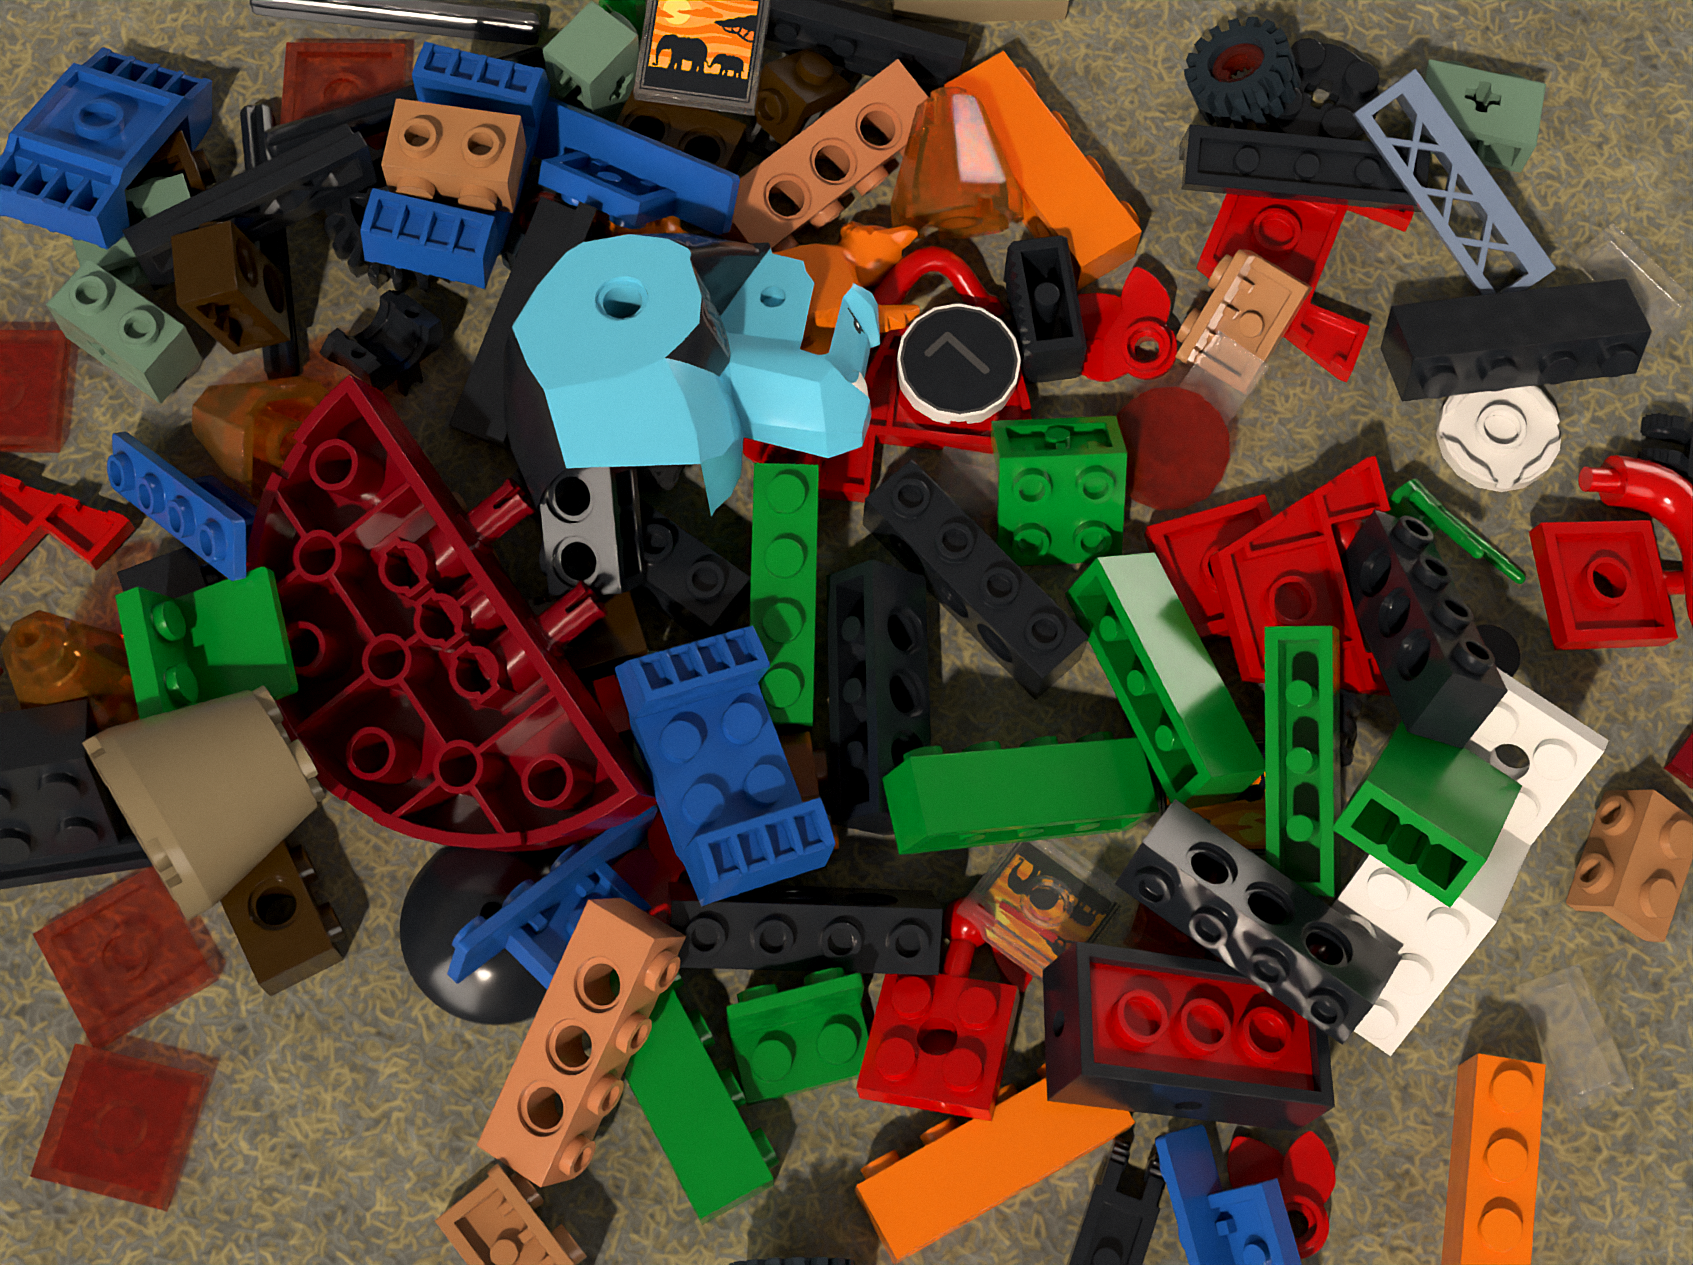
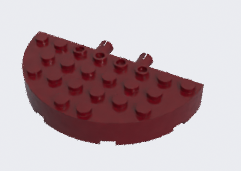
[246,374,657,852]

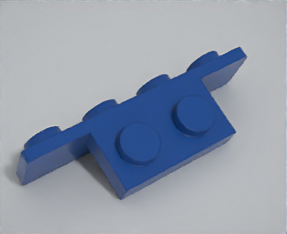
[533,96,740,235]
[107,431,257,581]
[447,805,658,989]
[1155,1124,1302,1265]

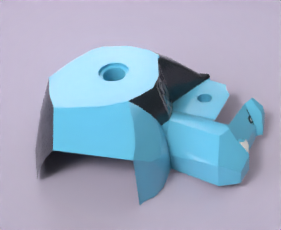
[503,233,880,517]

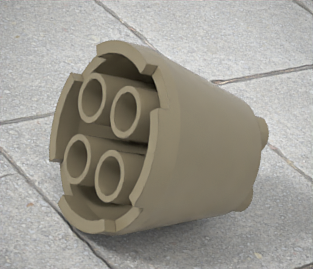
[82,685,326,921]

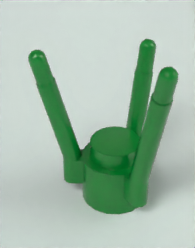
[1386,478,1526,584]

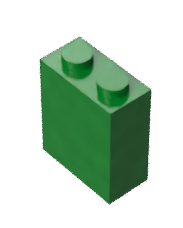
[1332,719,1523,908]

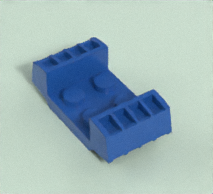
[360,41,551,289]
[0,47,212,250]
[615,625,836,906]

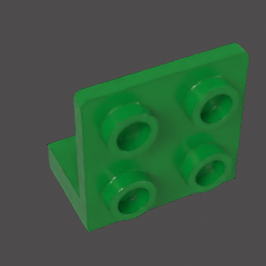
[991,416,1127,566]
[115,567,298,719]
[726,967,869,1106]

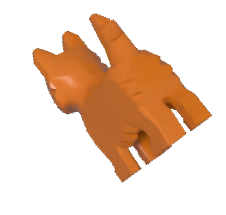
[772,221,920,355]

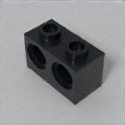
[534,466,647,595]

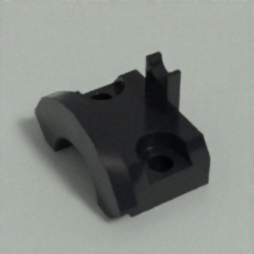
[319,290,444,397]

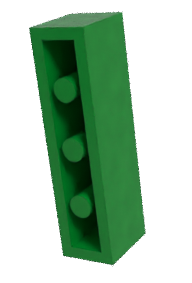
[750,463,819,730]
[1065,552,1265,809]
[1265,626,1341,897]
[882,731,1159,855]
[610,968,779,1225]

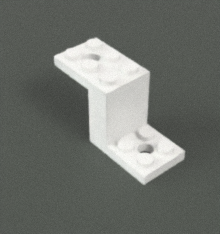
[1330,667,1609,1056]

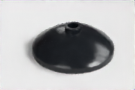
[400,846,564,1026]

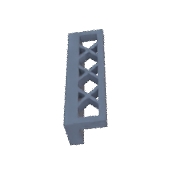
[1353,69,1556,295]

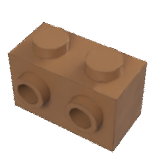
[381,98,527,214]

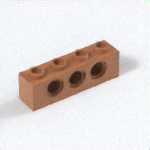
[721,59,943,252]
[476,898,686,1188]

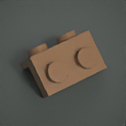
[1175,249,1313,394]
[1566,789,1693,942]
[434,1163,587,1265]

